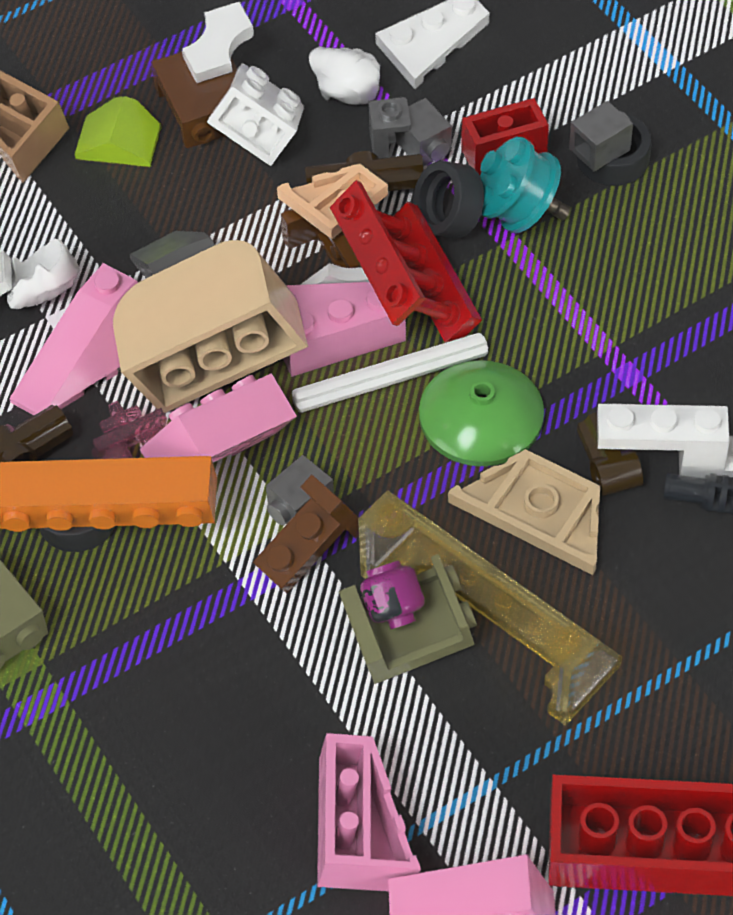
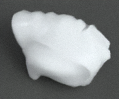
[309,46,380,105]
[7,238,80,309]

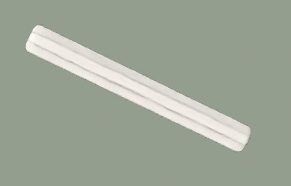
[292,333,488,412]

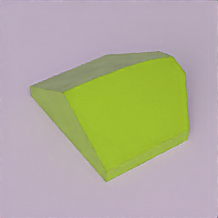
[75,96,161,167]

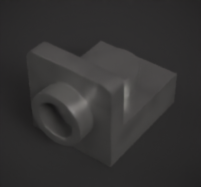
[368,97,411,158]

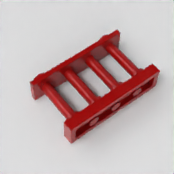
[330,180,482,343]

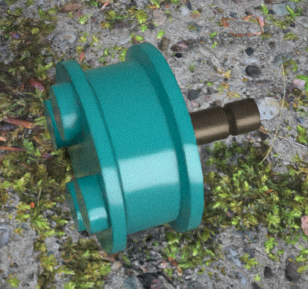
[480,137,570,233]

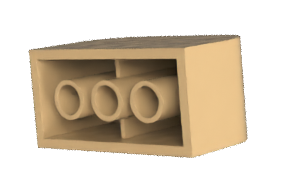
[113,240,308,414]

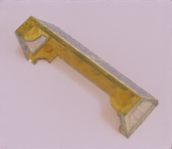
[358,490,622,726]

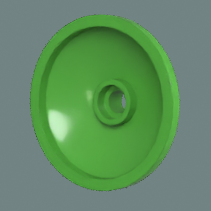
[419,360,544,466]

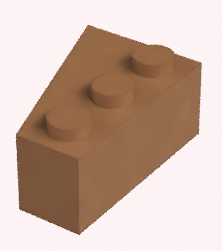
[0,71,69,183]

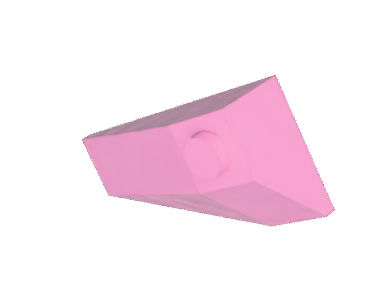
[10,263,138,415]

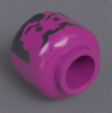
[360,560,425,629]

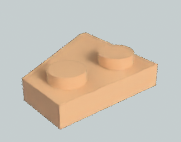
[277,163,388,239]

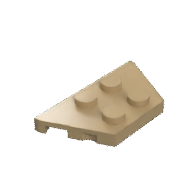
[448,449,600,575]

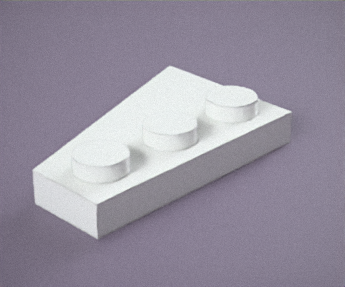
[376,0,489,89]

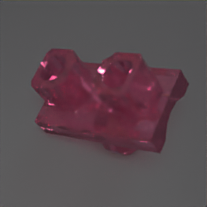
[91,401,167,459]

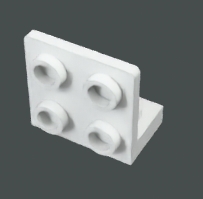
[207,63,304,166]

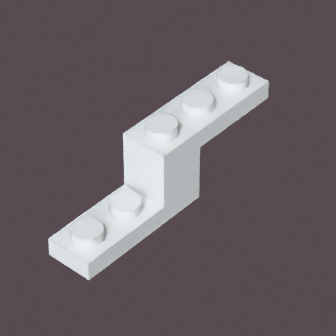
[597,404,733,478]

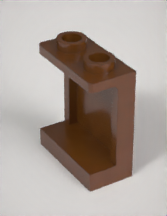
[151,51,238,148]

